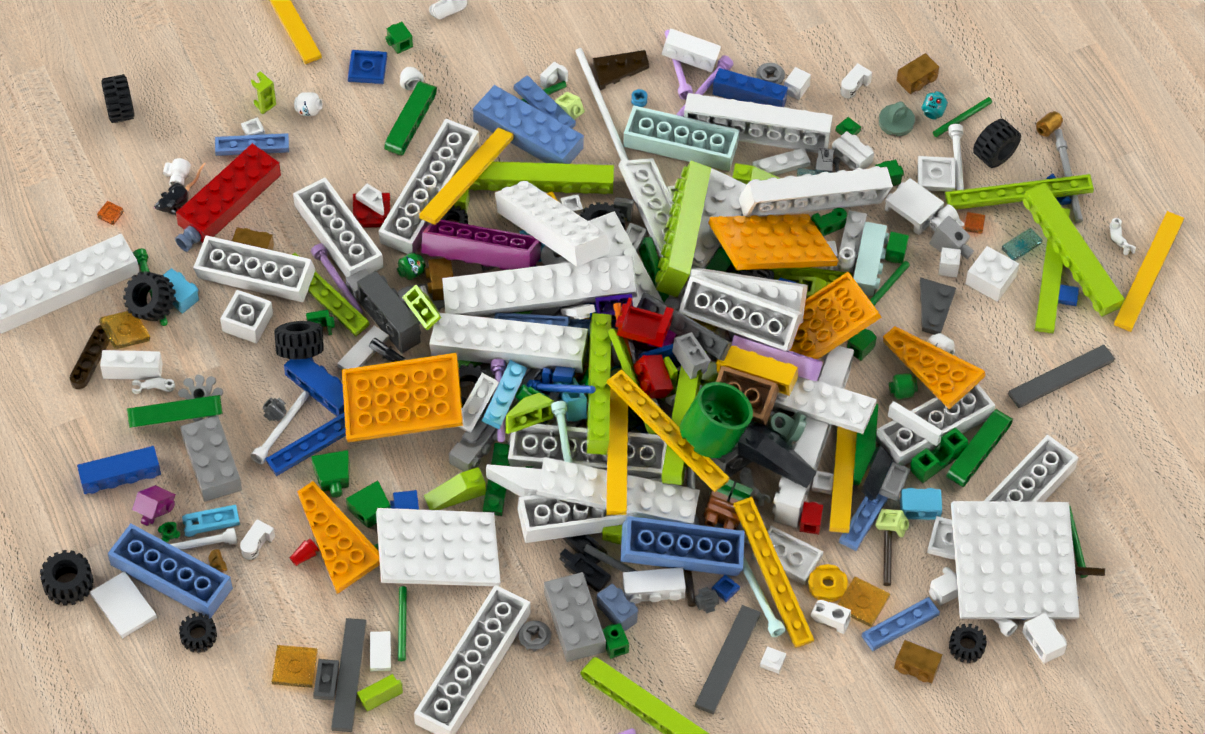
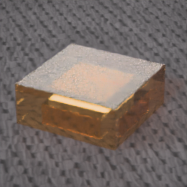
[97,201,124,225]
[964,212,985,234]

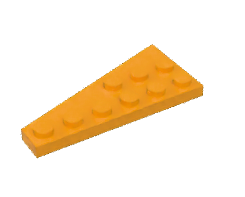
[883,326,985,410]
[297,481,380,594]

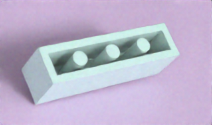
[853,222,889,296]

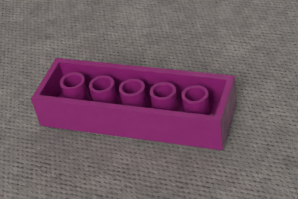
[421,219,541,270]

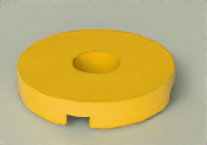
[808,564,848,602]

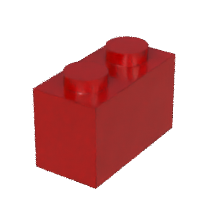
[633,355,674,399]

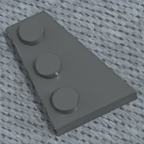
[919,277,956,335]

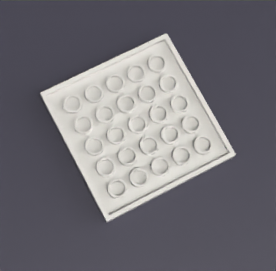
[951,501,1079,619]

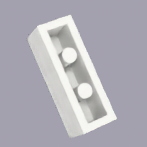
[661,28,721,72]
[100,350,163,380]
[623,567,686,604]

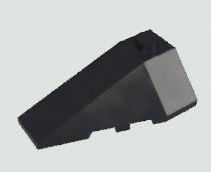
[738,423,816,488]

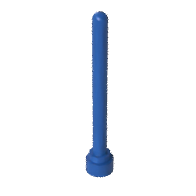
[526,380,596,394]

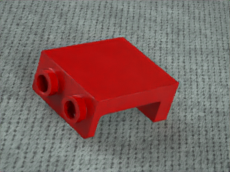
[615,298,674,348]

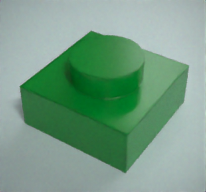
[835,117,861,135]

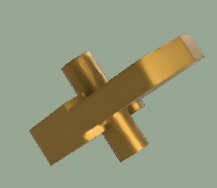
[208,549,227,572]

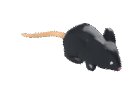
[154,163,206,215]

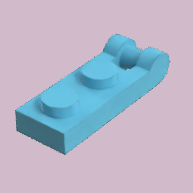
[182,505,240,537]

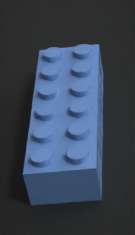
[473,85,584,164]
[620,516,745,576]
[108,523,233,619]

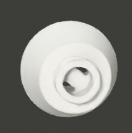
[400,67,424,90]

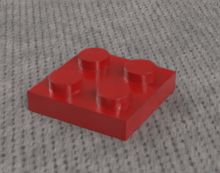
[353,193,390,228]

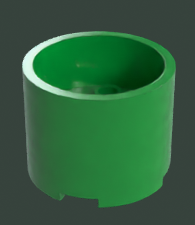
[680,382,753,458]

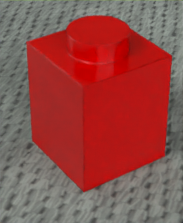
[799,502,823,535]

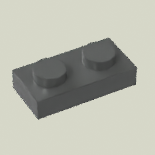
[313,659,339,701]

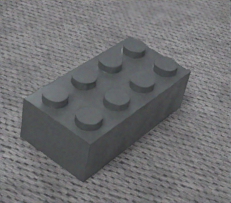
[357,271,421,354]

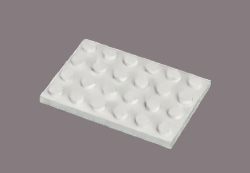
[376,508,501,586]

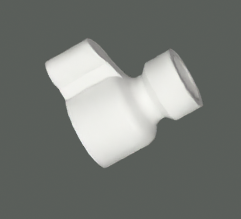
[163,158,191,186]
[929,205,965,232]
[827,247,855,273]

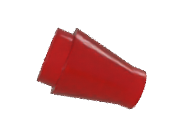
[289,538,320,566]

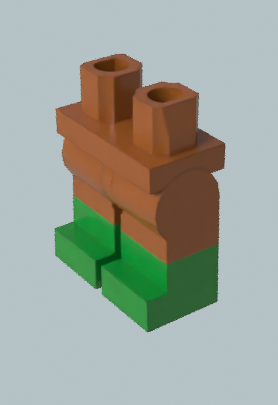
[702,479,753,530]

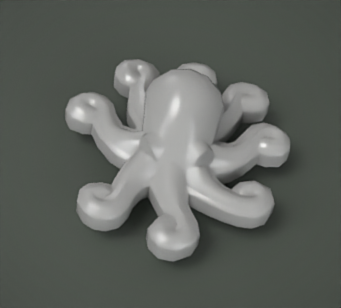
[178,375,224,422]

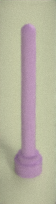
[665,30,693,100]
[676,55,733,117]
[311,243,363,314]
[490,359,506,442]

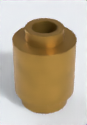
[1036,111,1063,137]

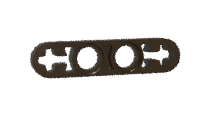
[70,324,112,389]

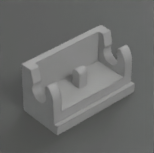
[672,332,711,379]

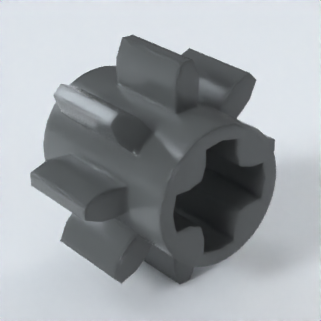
[263,398,287,421]
[695,587,719,613]

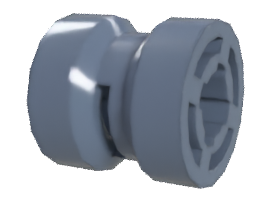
[175,226,201,252]

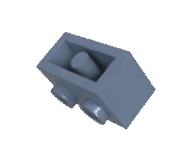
[597,583,638,632]

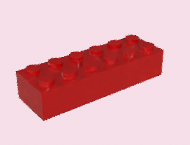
[176,143,281,243]

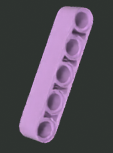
[731,334,823,381]

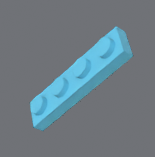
[482,360,527,429]

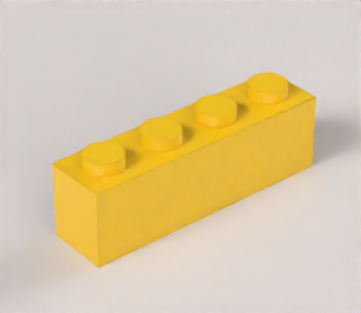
[716,346,798,396]

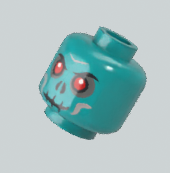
[921,91,948,119]

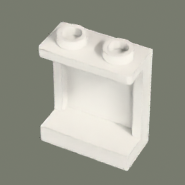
[885,178,944,235]

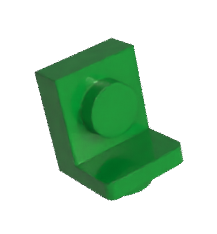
[306,310,335,335]

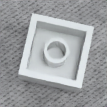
[965,246,1019,302]
[220,290,273,344]

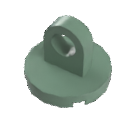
[879,101,915,136]
[768,412,807,448]

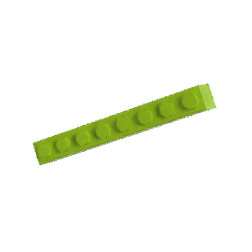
[466,161,614,194]
[1023,183,1125,317]
[587,313,611,455]

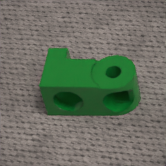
[811,207,847,237]

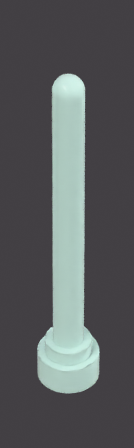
[551,401,572,463]
[743,556,786,637]

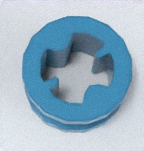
[631,89,648,107]

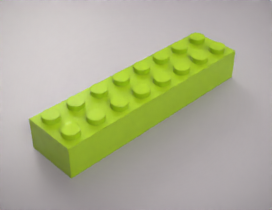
[655,160,711,297]

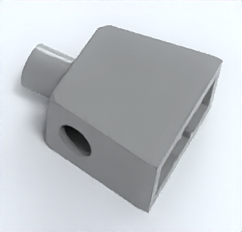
[929,215,974,259]

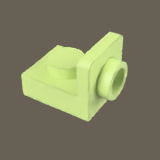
[554,92,585,120]
[875,509,909,537]

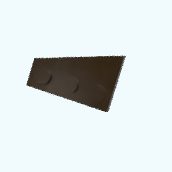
[593,50,649,90]

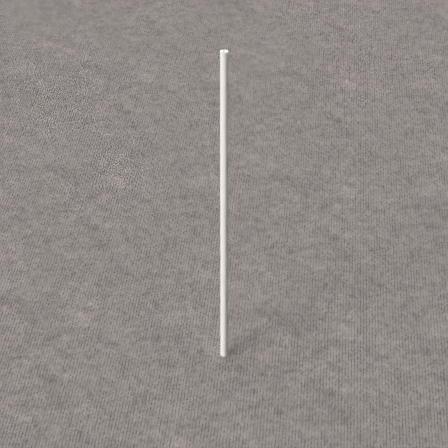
[576,48,679,298]

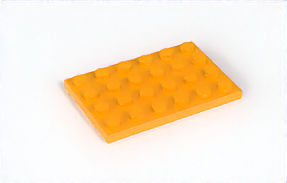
[708,214,839,270]
[789,272,882,360]
[342,353,463,443]

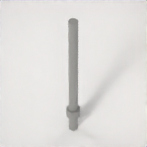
[1055,129,1083,223]

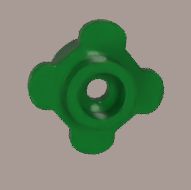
[158,522,181,542]

